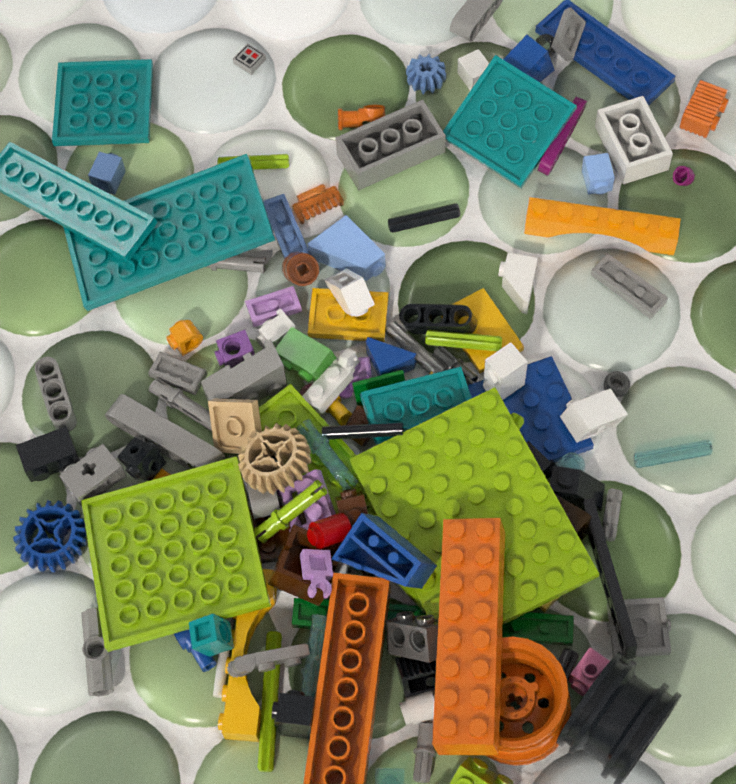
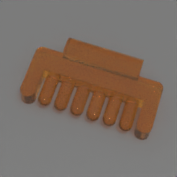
[292,184,344,224]

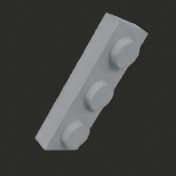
[591,254,668,319]

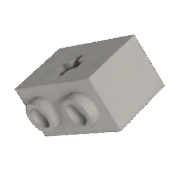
[59,444,126,507]

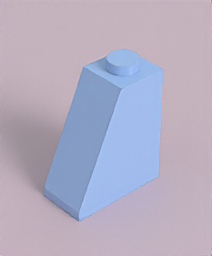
[307,215,386,281]

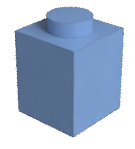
[88,152,126,195]

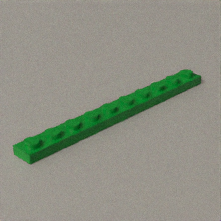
[292,598,574,646]

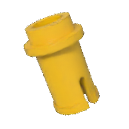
[325,396,352,426]

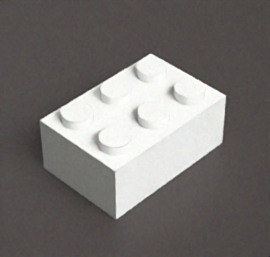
[595,96,673,184]

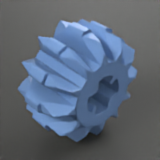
[406,53,446,95]

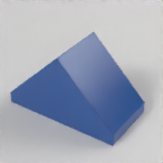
[366,337,416,376]

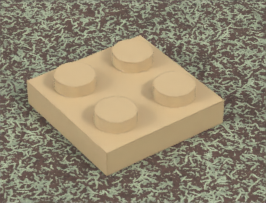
[208,398,262,454]

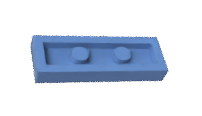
[263,194,310,259]

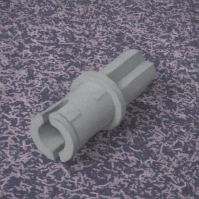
[413,723,436,783]

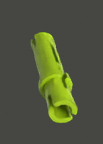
[254,480,327,543]

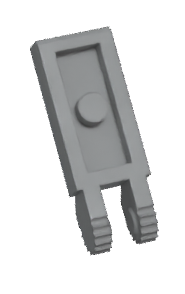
[227,644,310,678]

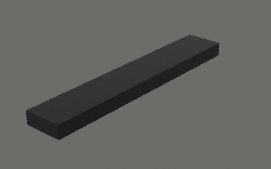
[582,498,637,660]

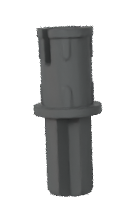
[432,346,478,386]

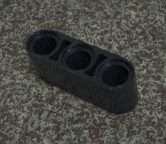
[399,304,477,334]

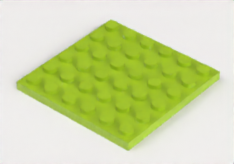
[81,456,271,652]

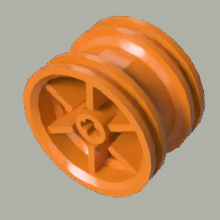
[485,637,572,766]

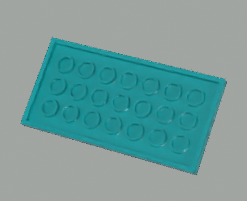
[63,154,276,311]

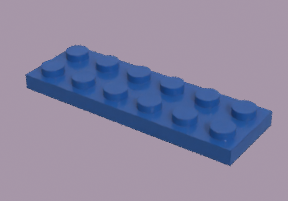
[535,0,676,106]

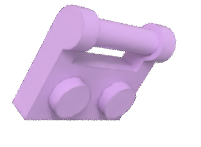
[276,469,335,532]

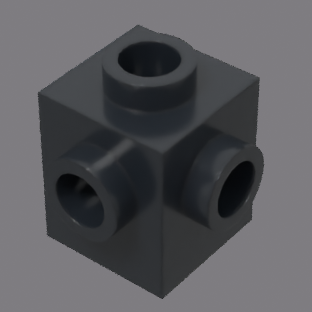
[117,437,167,481]

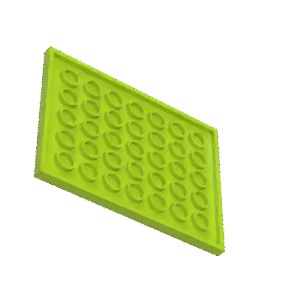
[349,387,599,625]

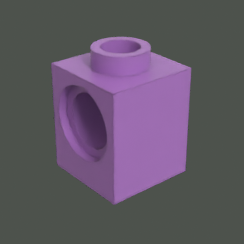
[214,330,255,368]

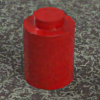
[307,513,352,549]

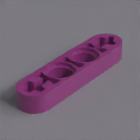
[537,96,587,176]

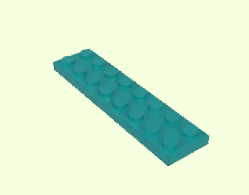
[0,141,158,261]

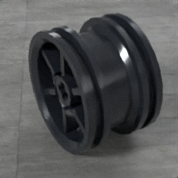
[556,651,682,784]

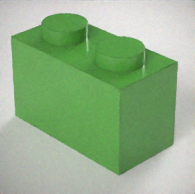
[275,327,337,383]

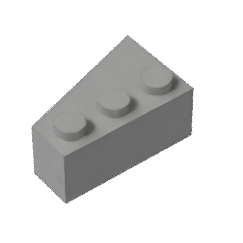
[201,339,287,402]

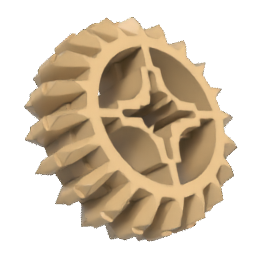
[238,423,312,495]

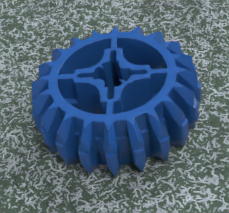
[13,500,87,573]

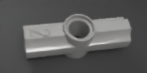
[81,608,114,697]

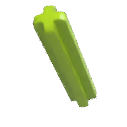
[217,154,289,170]
[425,330,502,351]

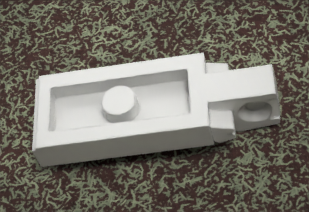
[302,349,360,414]

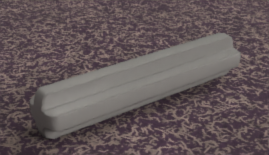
[386,321,446,374]

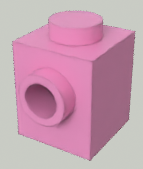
[568,647,610,696]

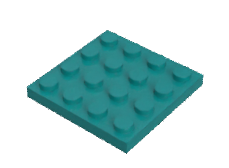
[443,55,577,189]
[52,59,153,146]
[360,367,472,445]

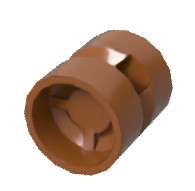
[282,251,319,286]

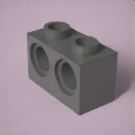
[385,611,438,663]

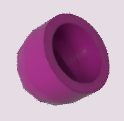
[673,166,695,186]

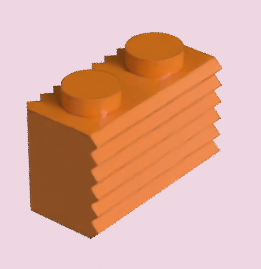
[680,80,729,138]

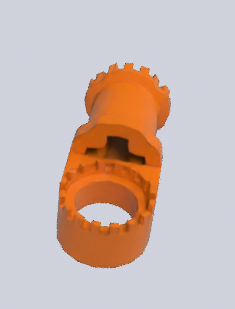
[338,104,385,130]

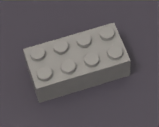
[335,100,446,191]

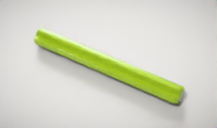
[257,631,282,772]

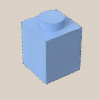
[582,153,615,195]

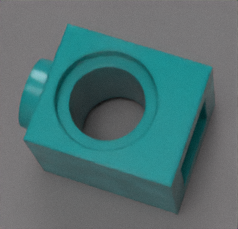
[189,614,234,657]

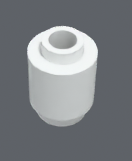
[399,690,435,726]

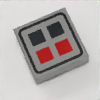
[233,43,266,75]

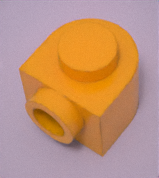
[166,320,203,356]

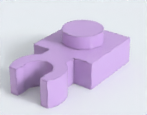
[300,549,333,598]

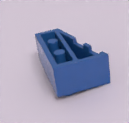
[503,34,555,82]
[332,513,437,589]

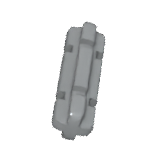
[602,489,623,542]

